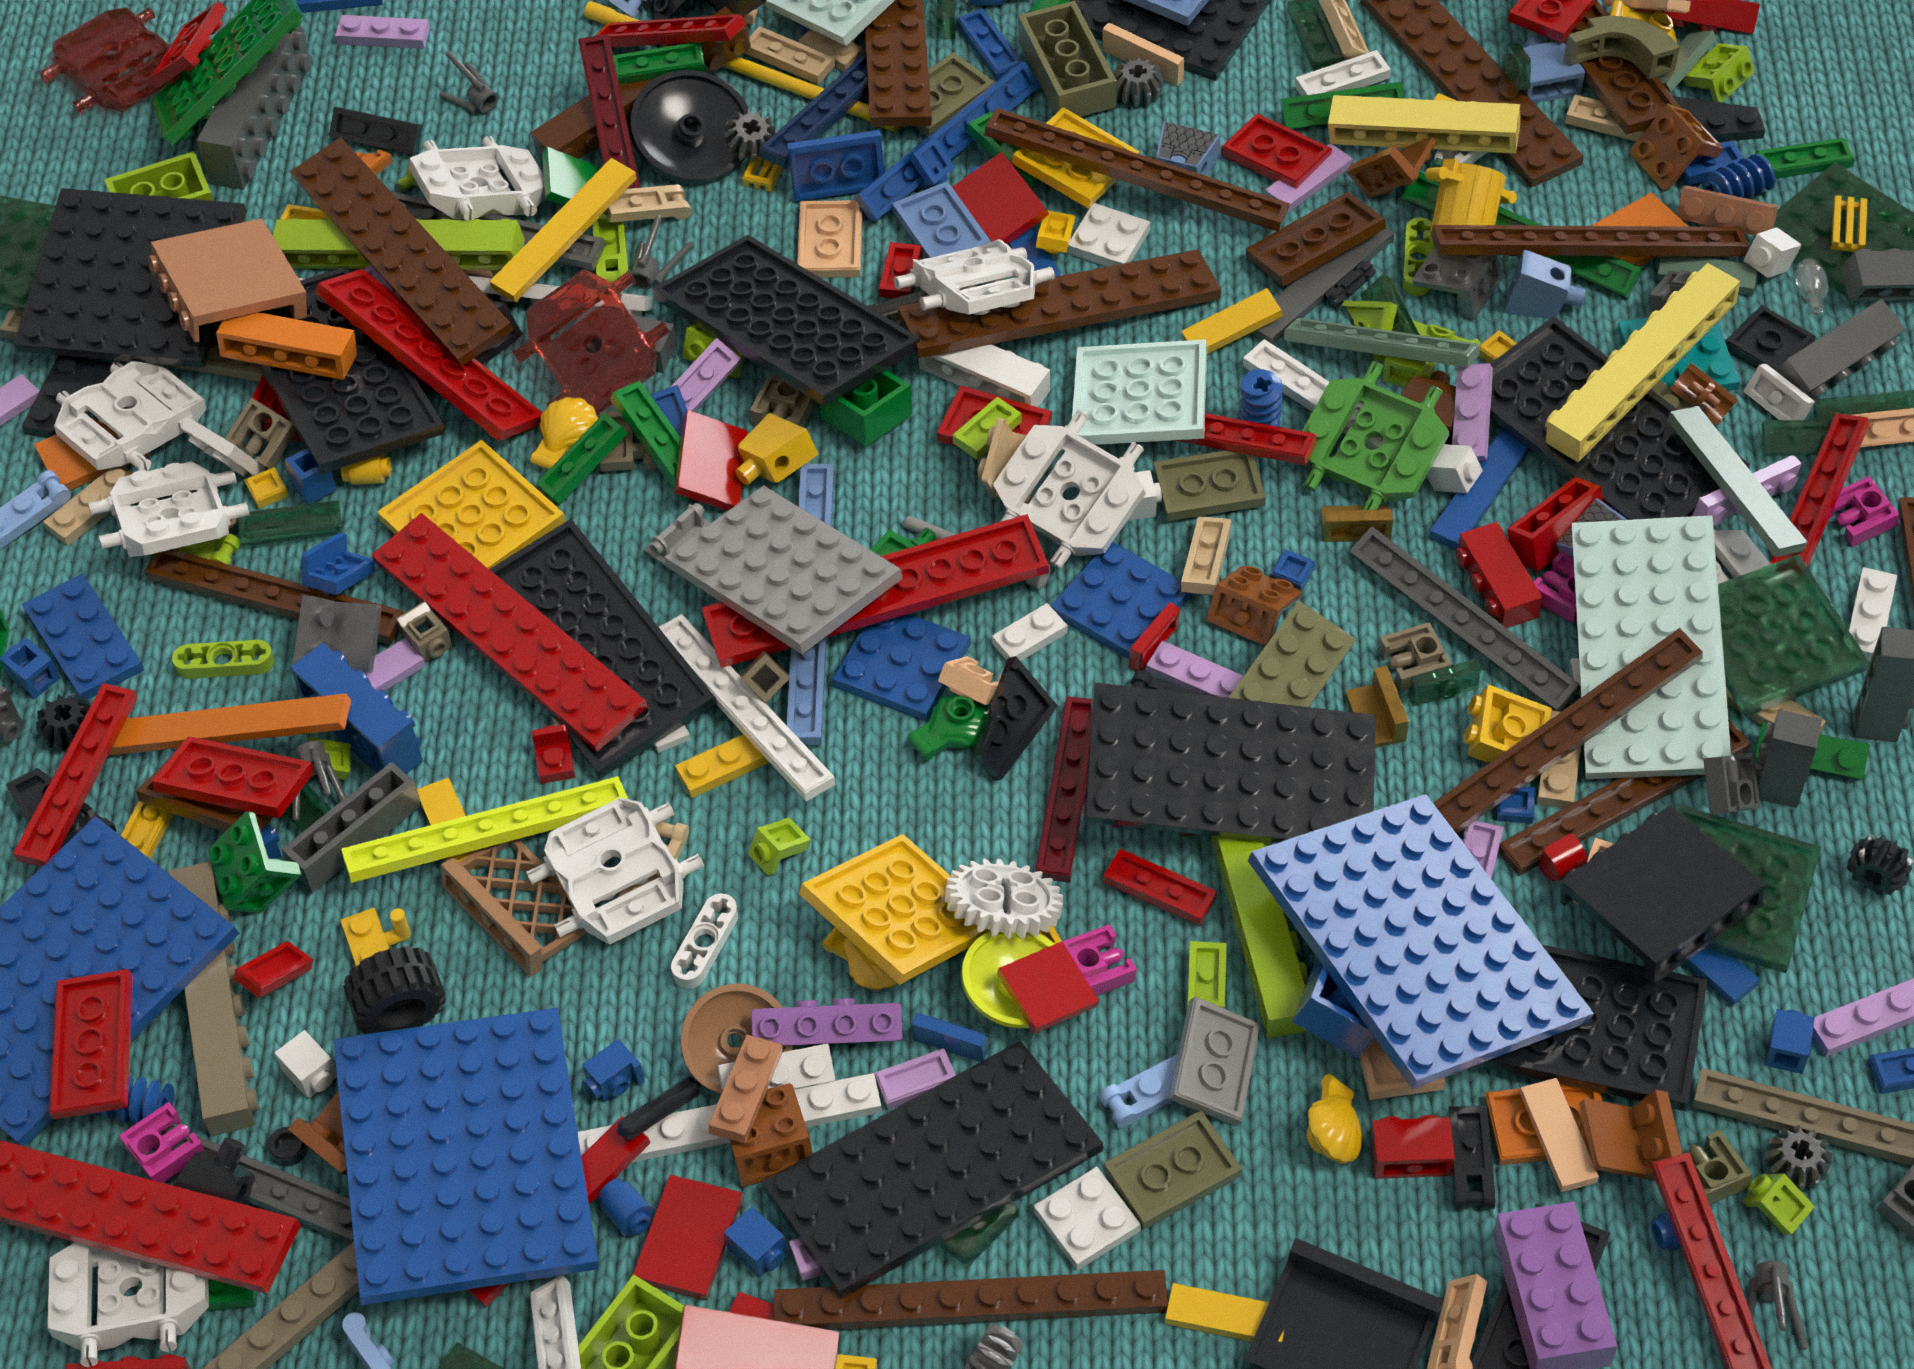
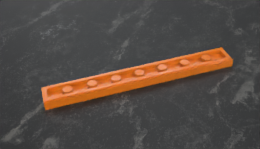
[108,693,352,756]

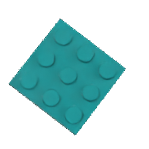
[1617,318,1740,391]

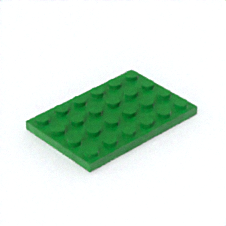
[152,0,303,145]

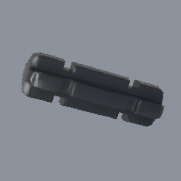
[1325,261,1376,307]

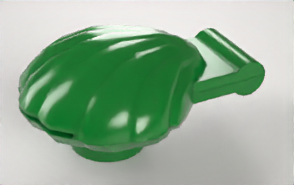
[907,693,989,760]

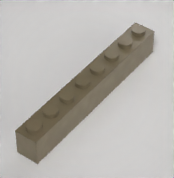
[168,861,260,1136]

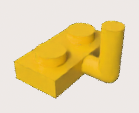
[340,907,411,966]

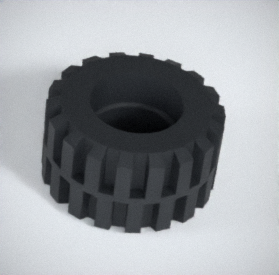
[343,946,446,1034]

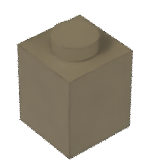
[740,651,790,703]

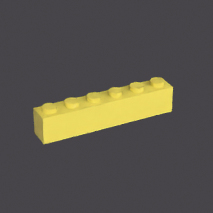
[1328,95,1520,154]

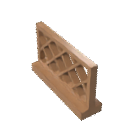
[441,839,588,977]

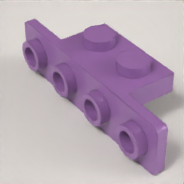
[751,998,903,1046]

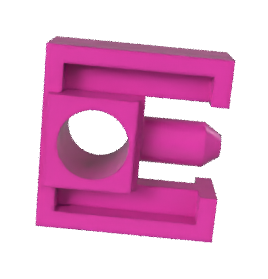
[1830,476,1899,547]
[1534,551,1577,623]
[1062,924,1137,995]
[119,1102,205,1183]

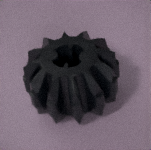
[36,692,91,753]
[1847,834,1914,895]

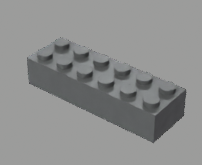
[197,24,312,190]

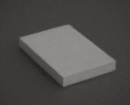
[1169,996,1261,1126]

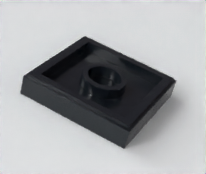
[1725,305,1816,371]

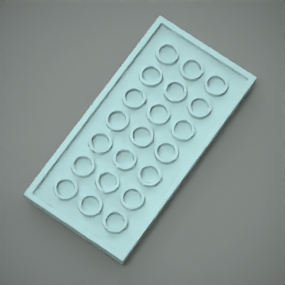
[1572,515,1731,779]

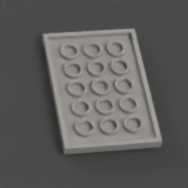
[664,485,902,654]

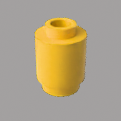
[341,454,392,485]

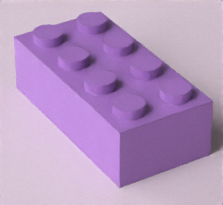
[1493,1201,1617,1369]

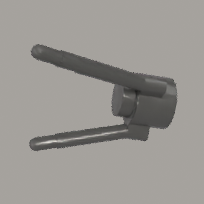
[439,51,499,114]
[629,215,694,289]
[292,741,346,822]
[1747,1261,1808,1350]

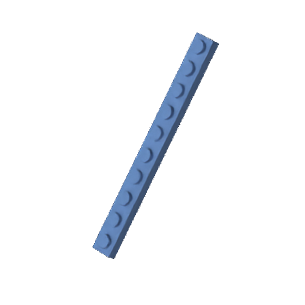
[787,463,835,745]

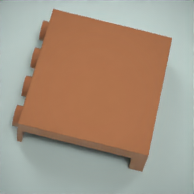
[148,218,307,342]

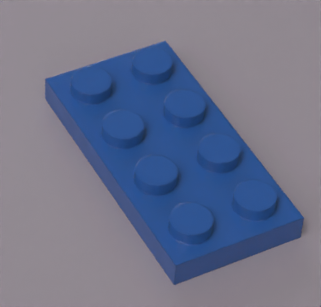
[22,573,144,700]

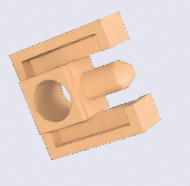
[938,656,1002,705]

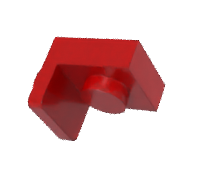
[531,725,576,784]

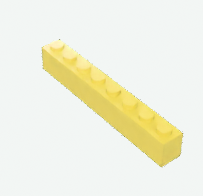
[1545,263,1740,462]

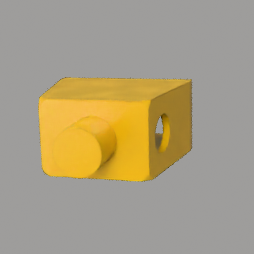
[735,413,819,485]

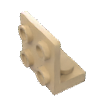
[978,418,1033,504]

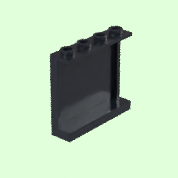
[1560,805,1765,985]
[1241,1238,1443,1369]

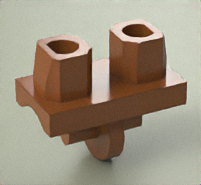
[1670,363,1738,425]

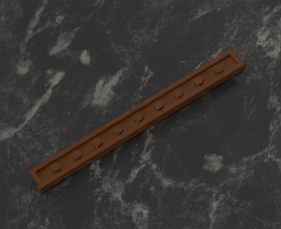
[984,108,1290,232]
[1431,225,1749,258]
[1433,628,1703,834]
[774,1270,1168,1330]

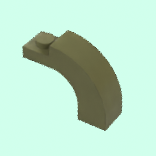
[1564,16,1680,79]

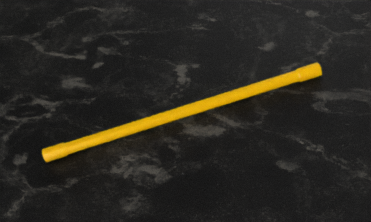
[584,1,901,133]

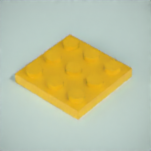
[1011,107,1140,209]

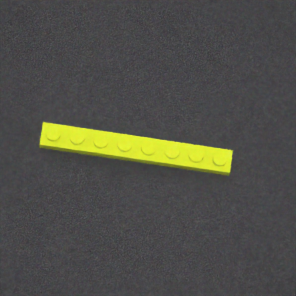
[341,776,628,883]

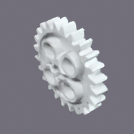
[944,859,1063,939]

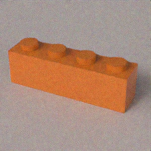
[216,312,357,380]

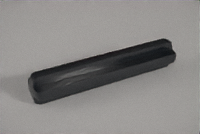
[616,1076,701,1141]

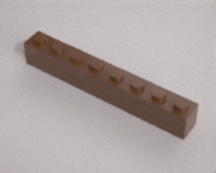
[531,6,751,159]

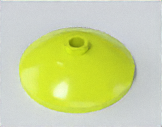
[961,931,1054,1028]

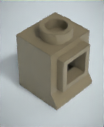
[396,601,452,663]

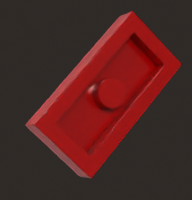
[879,242,922,301]

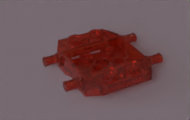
[39,7,171,113]
[512,269,670,415]

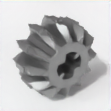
[1113,57,1164,108]
[724,108,777,162]
[1764,1125,1833,1191]
[964,1324,1023,1369]

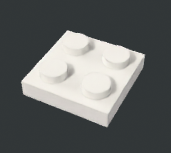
[1067,203,1150,267]
[180,417,265,477]
[1033,1167,1141,1271]

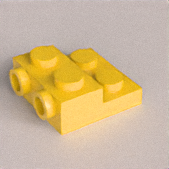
[1463,684,1552,763]

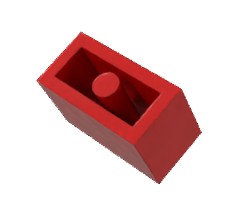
[1370,1115,1455,1179]

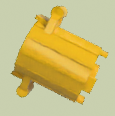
[1425,158,1517,233]

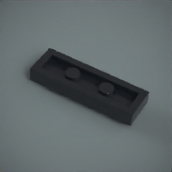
[329,107,422,155]

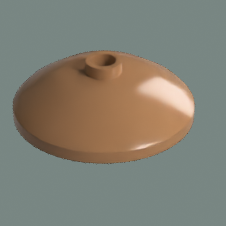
[680,983,793,1094]

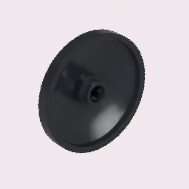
[630,70,749,185]

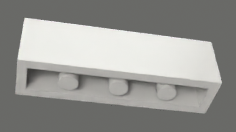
[919,344,1050,407]

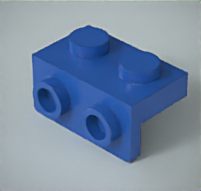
[300,532,375,595]

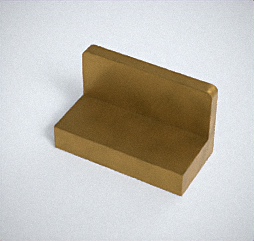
[1321,505,1393,542]
[1345,666,1409,748]

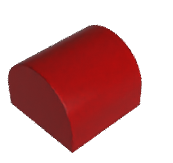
[1539,833,1587,882]

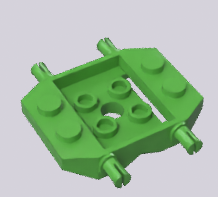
[1302,361,1450,510]

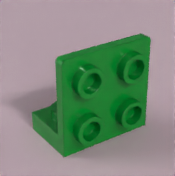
[208,811,302,913]

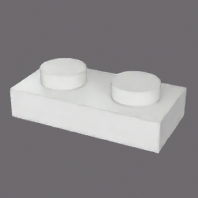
[1743,364,1815,430]
[992,603,1067,661]

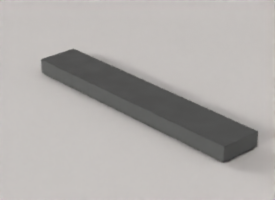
[1251,228,1394,345]

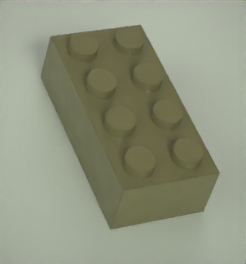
[1018,1,1117,117]
[1228,600,1356,707]

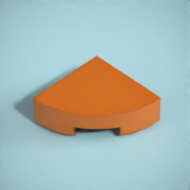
[356,150,393,175]

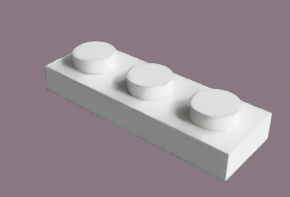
[1295,50,1391,96]
[1843,567,1897,661]
[717,1044,835,1092]

